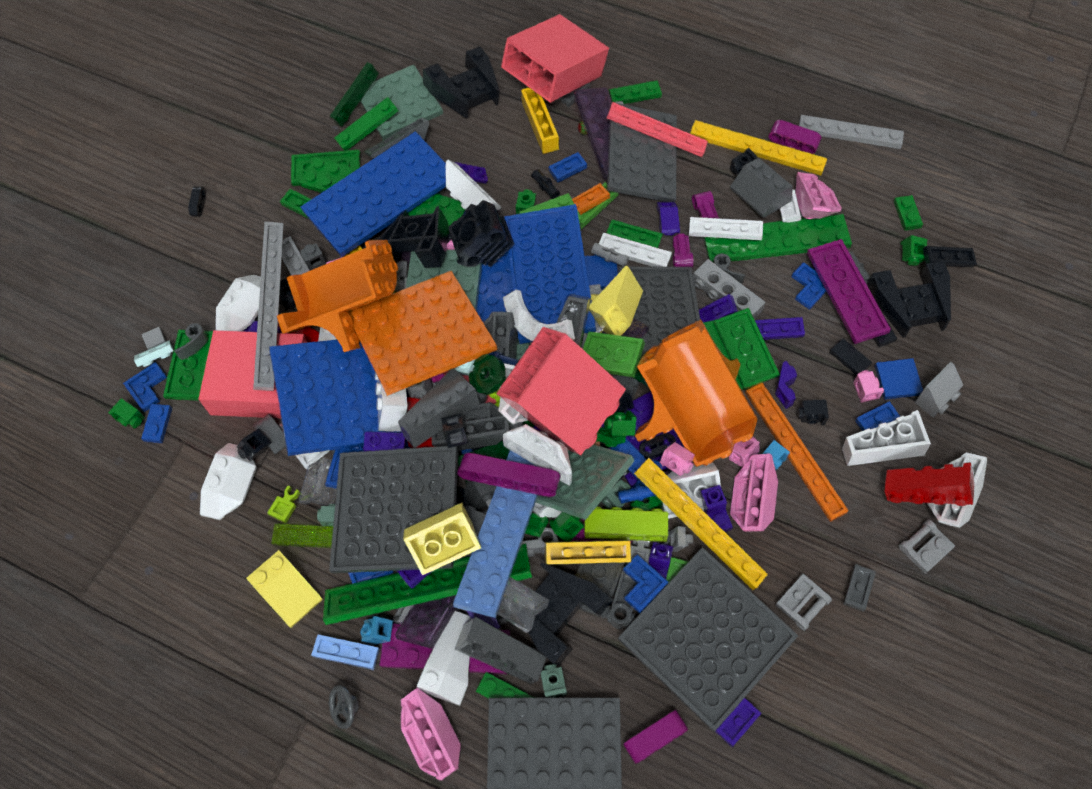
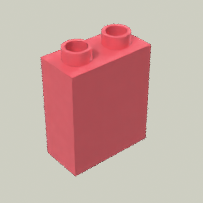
[501,14,609,103]
[496,327,626,455]
[199,330,308,419]

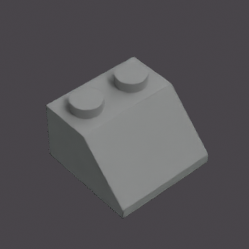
[915,362,963,418]

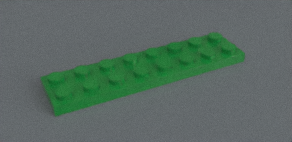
[703,214,852,262]

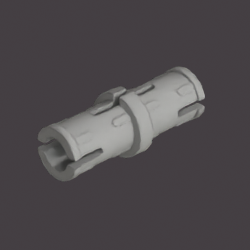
[591,243,629,267]

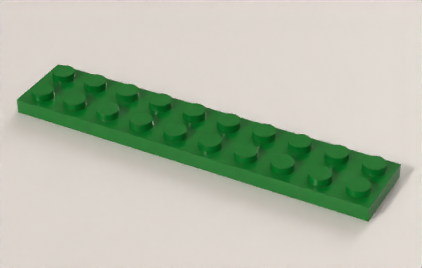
[299,156,465,234]
[323,544,532,625]

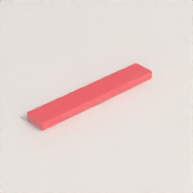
[607,102,708,157]

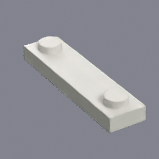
[689,217,763,240]
[599,233,672,267]

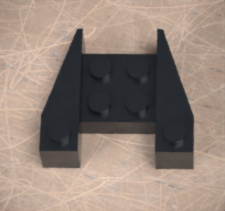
[423,46,500,118]
[378,206,448,268]
[867,261,951,338]
[511,563,613,666]

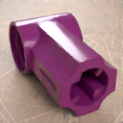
[692,191,719,219]
[673,234,693,268]

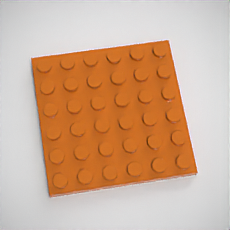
[348,271,497,396]

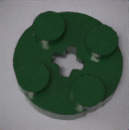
[469,354,506,395]

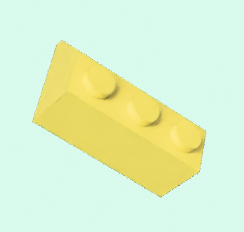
[403,503,481,575]

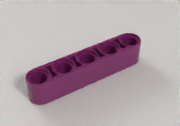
[458,453,561,497]

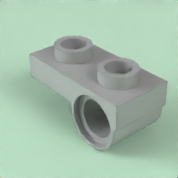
[521,528,558,557]

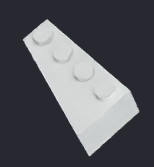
[375,373,407,432]
[842,410,931,466]

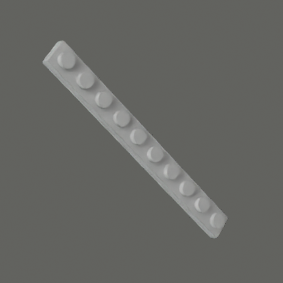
[253,221,283,391]

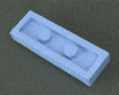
[312,635,380,670]

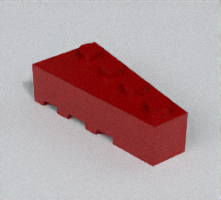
[885,462,975,506]

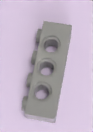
[693,259,765,319]

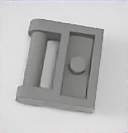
[899,519,955,574]
[776,574,832,631]

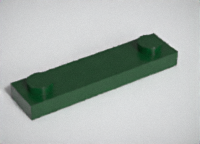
[330,62,379,127]

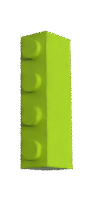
[585,507,668,542]

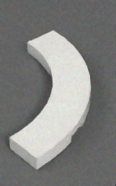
[503,290,575,341]

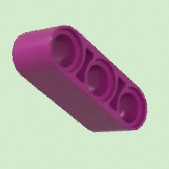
[768,120,822,154]
[623,710,689,764]

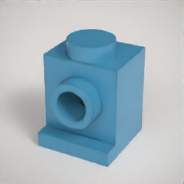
[762,440,790,470]
[360,616,393,644]

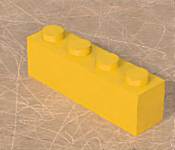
[521,88,559,154]
[544,540,631,564]

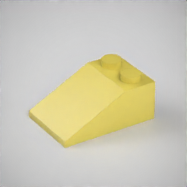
[589,266,643,336]
[246,550,323,628]

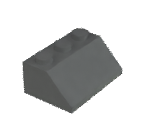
[730,157,793,218]

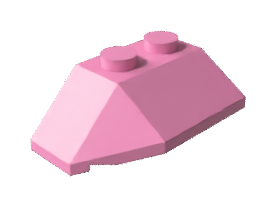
[795,172,842,219]
[730,454,778,532]
[401,688,461,780]

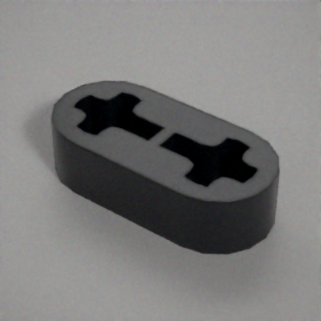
[188,186,206,217]
[640,433,676,460]

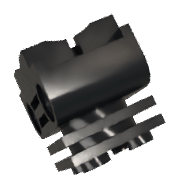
[448,200,514,267]

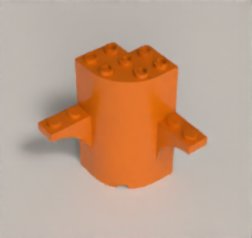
[277,240,398,352]
[635,320,758,467]

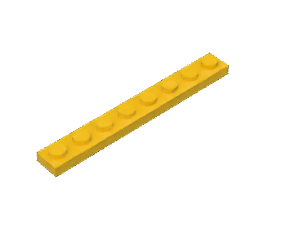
[690,120,827,176]
[634,458,768,590]

